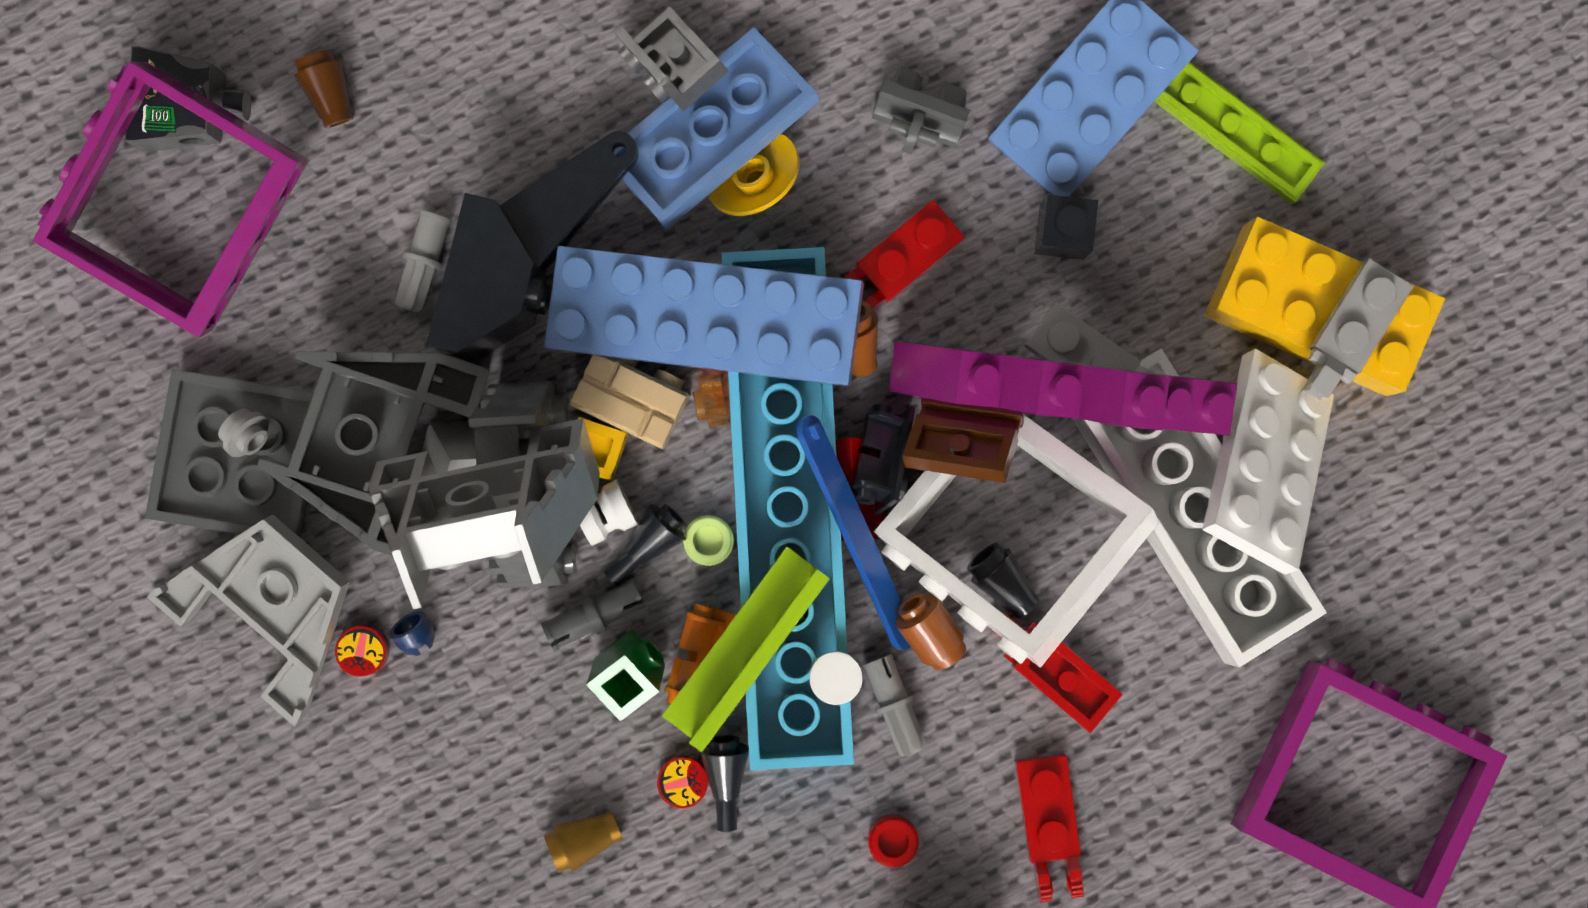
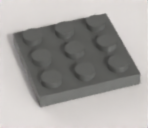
[145,369,314,538]

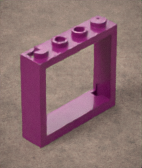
[33,61,309,338]
[1230,658,1507,908]

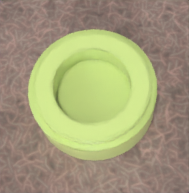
[683,515,734,566]

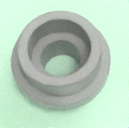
[218,408,269,457]

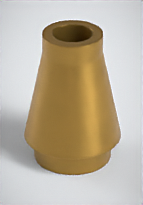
[543,811,623,873]

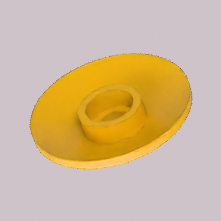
[708,134,800,216]

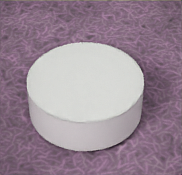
[810,651,862,705]

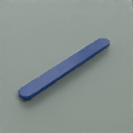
[797,415,911,650]

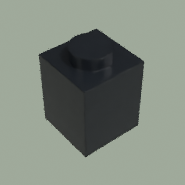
[1034,195,1098,260]

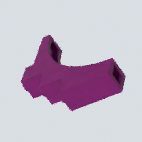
[889,341,1237,435]

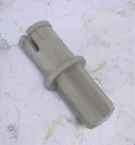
[394,210,451,313]
[862,653,926,757]

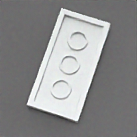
[1202,349,1334,575]

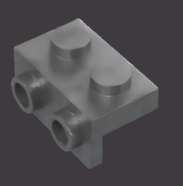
[613,7,729,112]

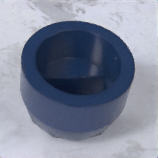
[389,611,435,656]

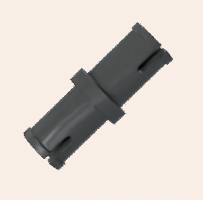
[541,578,646,652]

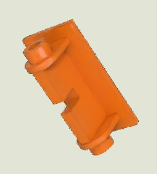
[664,603,736,704]

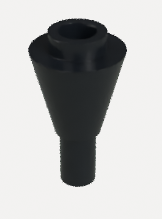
[604,504,686,586]
[699,735,749,832]

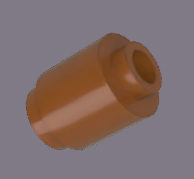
[895,594,966,670]

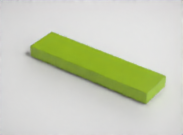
[1154,62,1325,205]

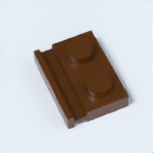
[902,397,1024,483]

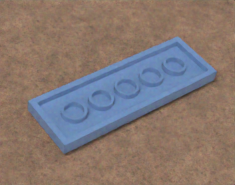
[544,246,864,387]

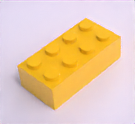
[1204,216,1445,396]

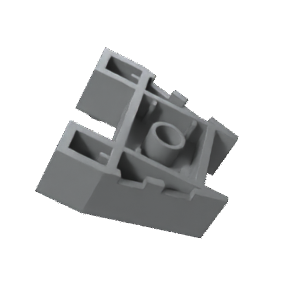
[368,418,600,609]

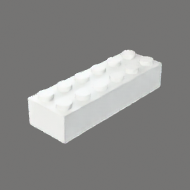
[1072,348,1327,667]

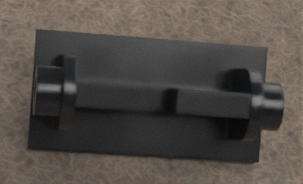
[852,404,915,515]

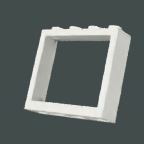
[874,414,1159,668]

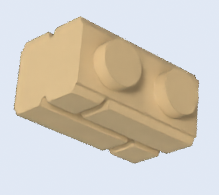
[570,355,690,450]

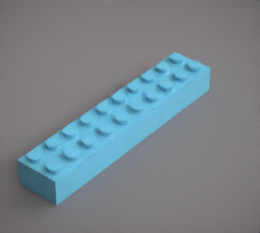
[722,247,854,770]

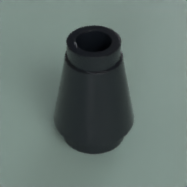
[967,543,1039,618]

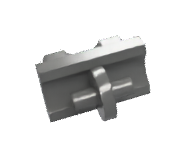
[872,67,970,154]

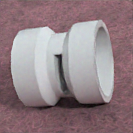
[580,479,638,546]

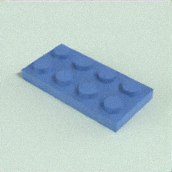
[988,0,1199,197]
[614,27,820,230]

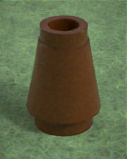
[294,49,354,128]

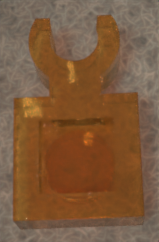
[693,374,730,430]

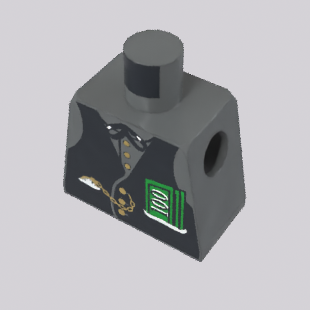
[124,46,251,152]

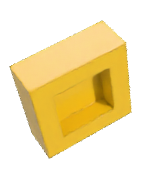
[578,417,629,481]

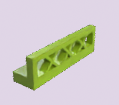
[662,547,830,753]

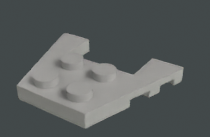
[147,515,350,726]

